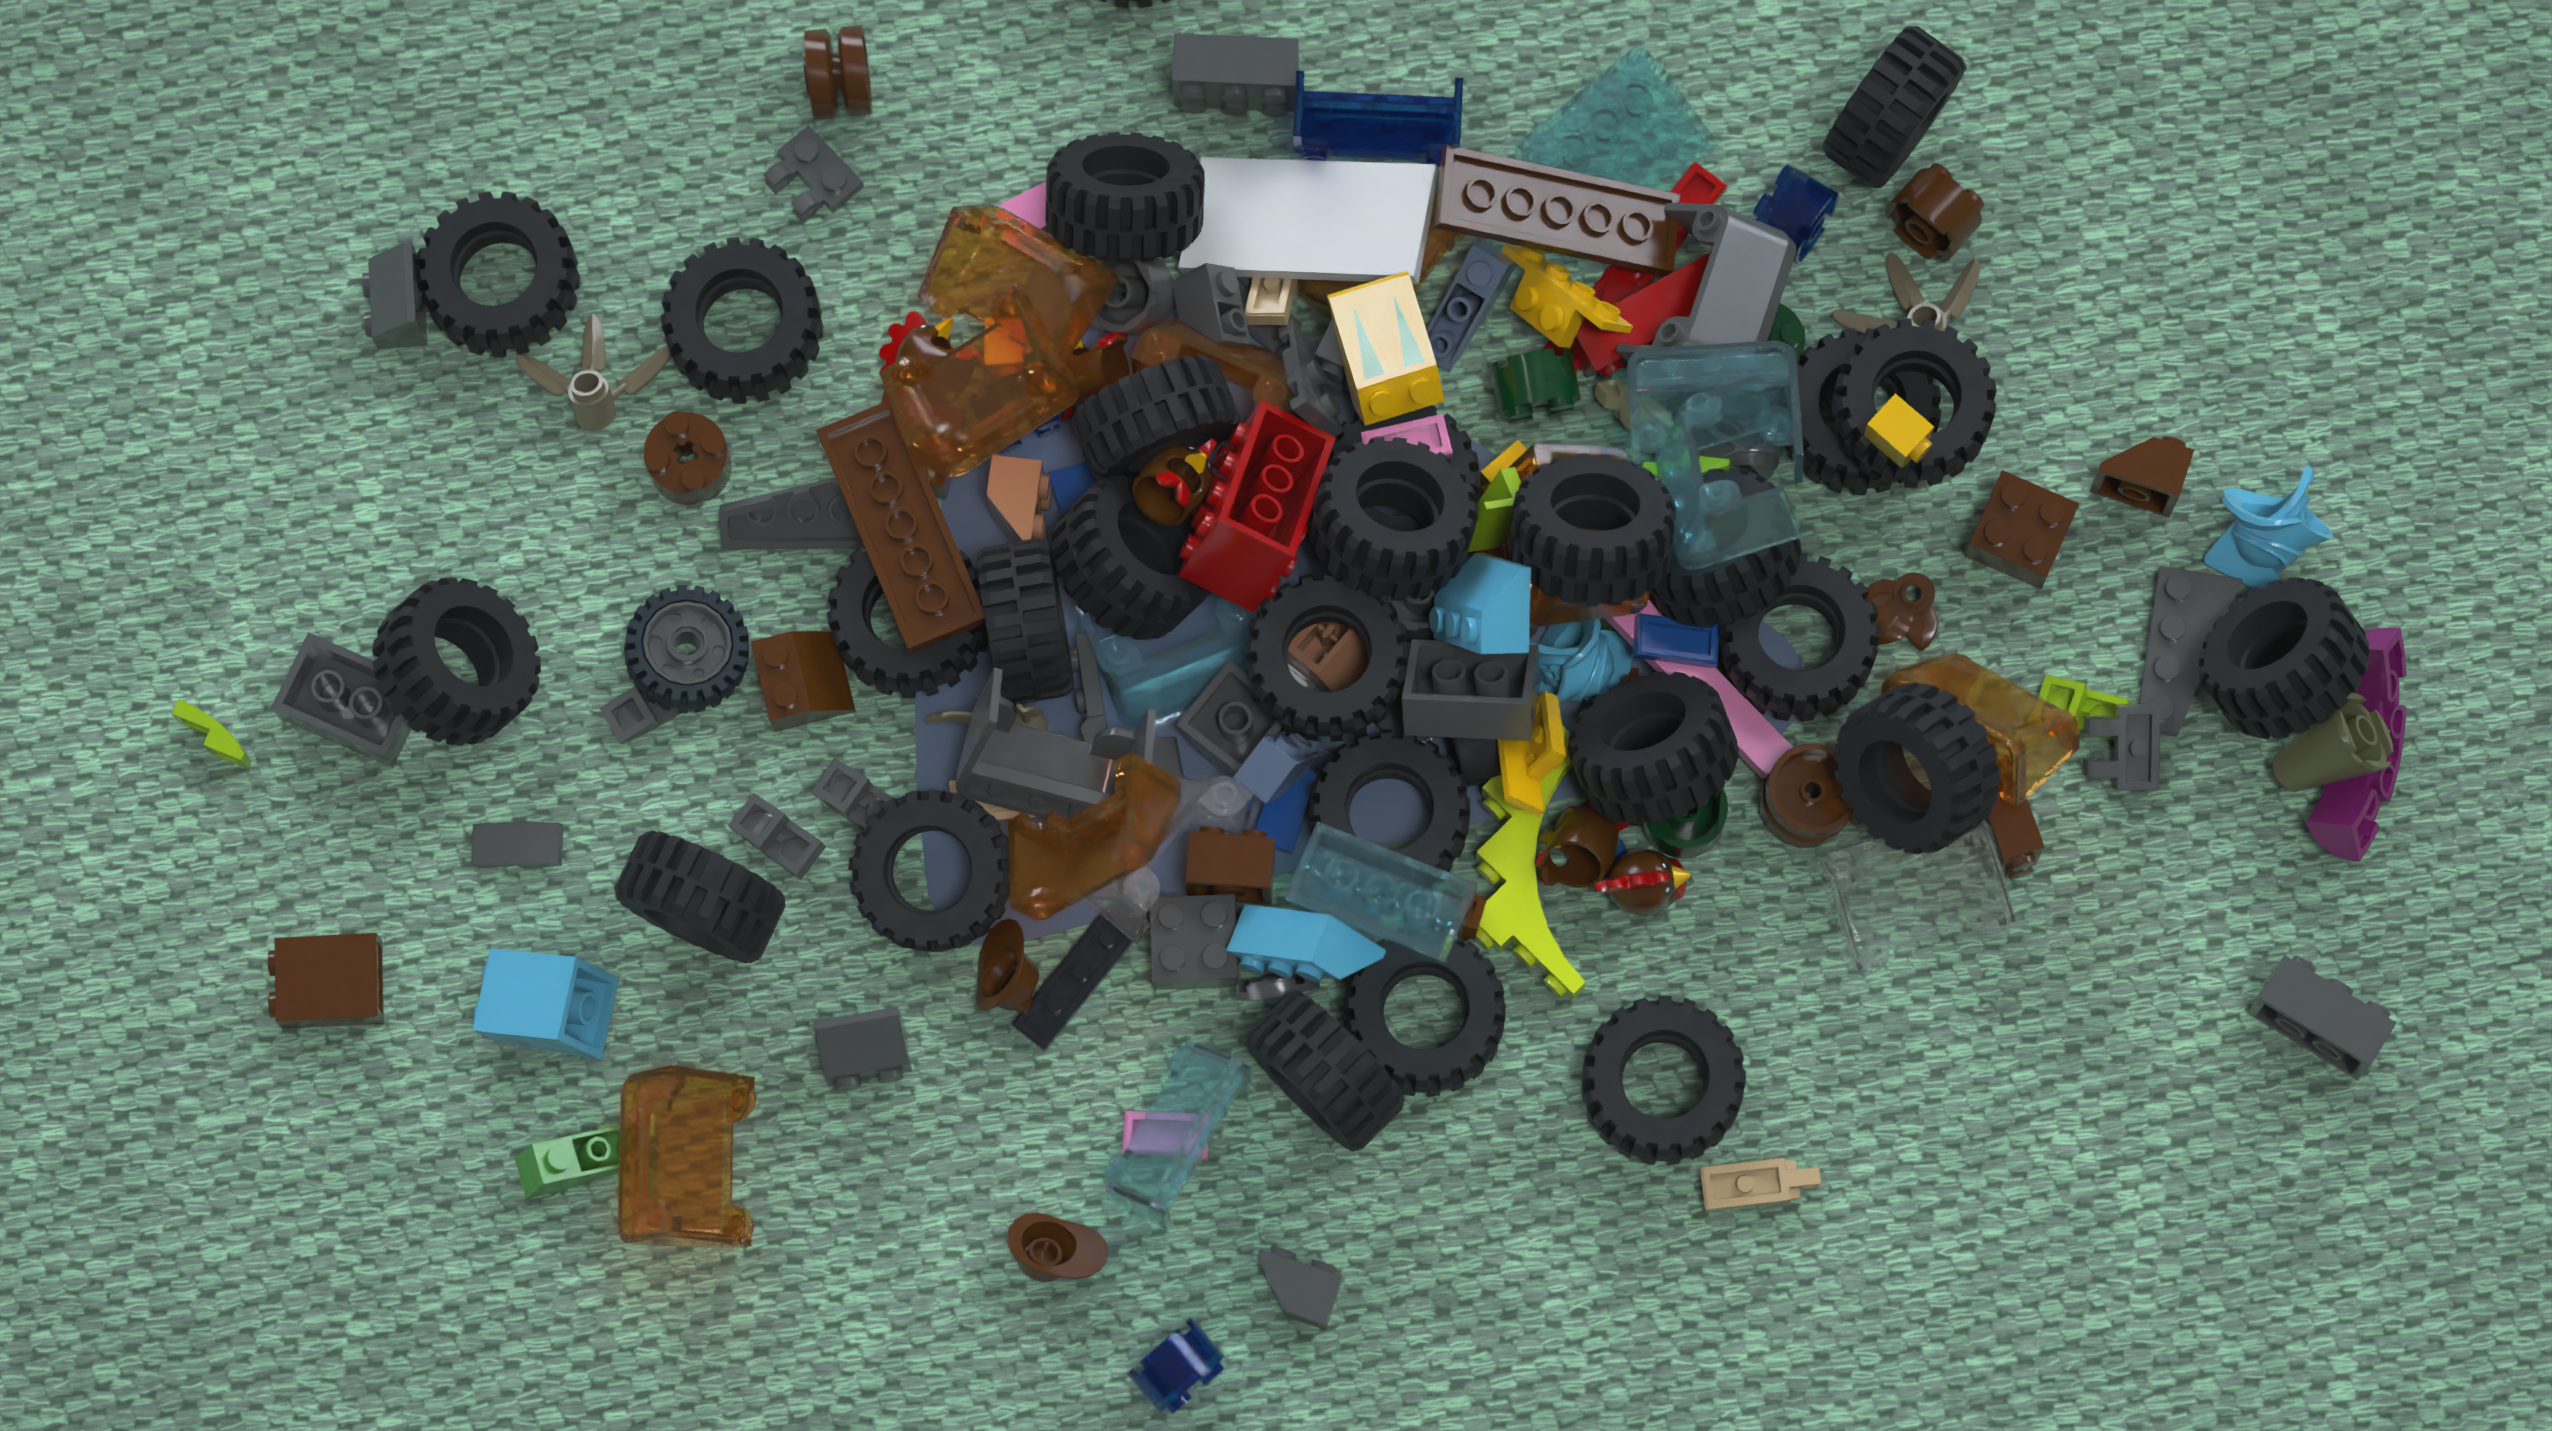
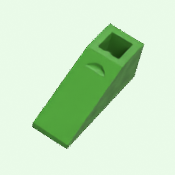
[515,1119,660,1199]

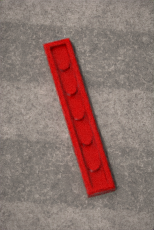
[1543,162,1728,375]

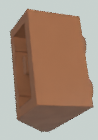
[986,454,1053,542]
[1287,623,1368,692]

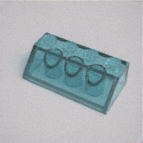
[1285,821,1478,963]

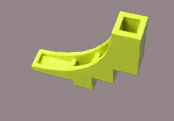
[1475,725,1586,1001]

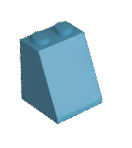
[472,948,619,1060]

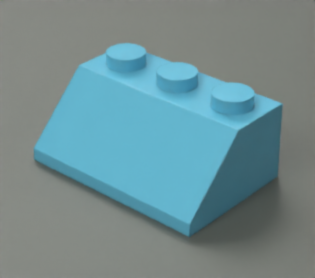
[1429,553,1531,654]
[1226,904,1386,982]

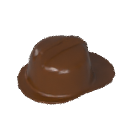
[976,918,1039,1013]
[1007,1213,1109,1283]

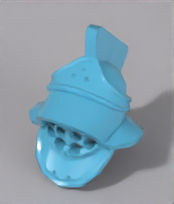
[2204,465,2334,589]
[1529,602,1633,705]

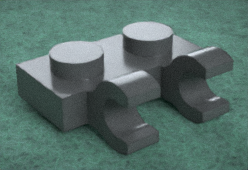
[764,125,864,223]
[2083,704,2161,791]

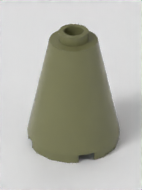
[2272,692,2393,792]

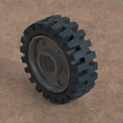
[624,585,749,713]

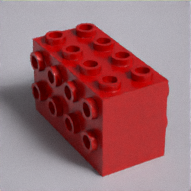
[1179,400,1336,613]

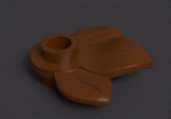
[1866,572,1938,651]

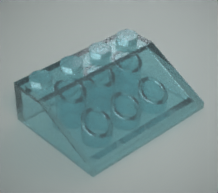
[1514,42,1719,191]

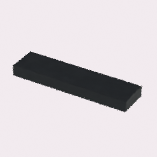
[1011,893,1150,1052]

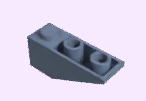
[1426,239,1517,373]
[1233,731,1329,804]

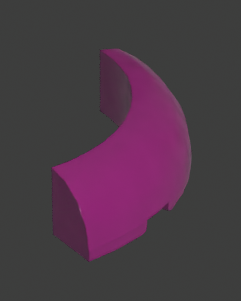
[2306,627,2407,862]

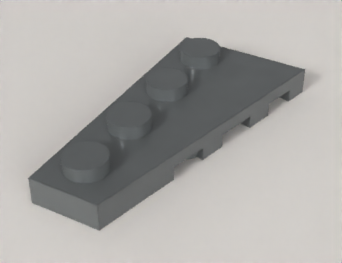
[719,478,865,550]
[2139,566,2243,737]

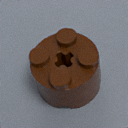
[1885,163,1984,263]
[644,411,732,505]

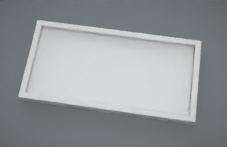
[1178,157,1439,284]

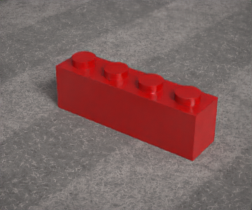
[1571,252,1711,378]

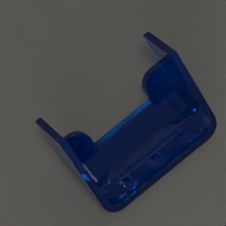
[1293,70,1463,167]

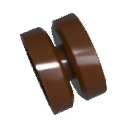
[803,25,872,120]
[1759,744,1854,848]

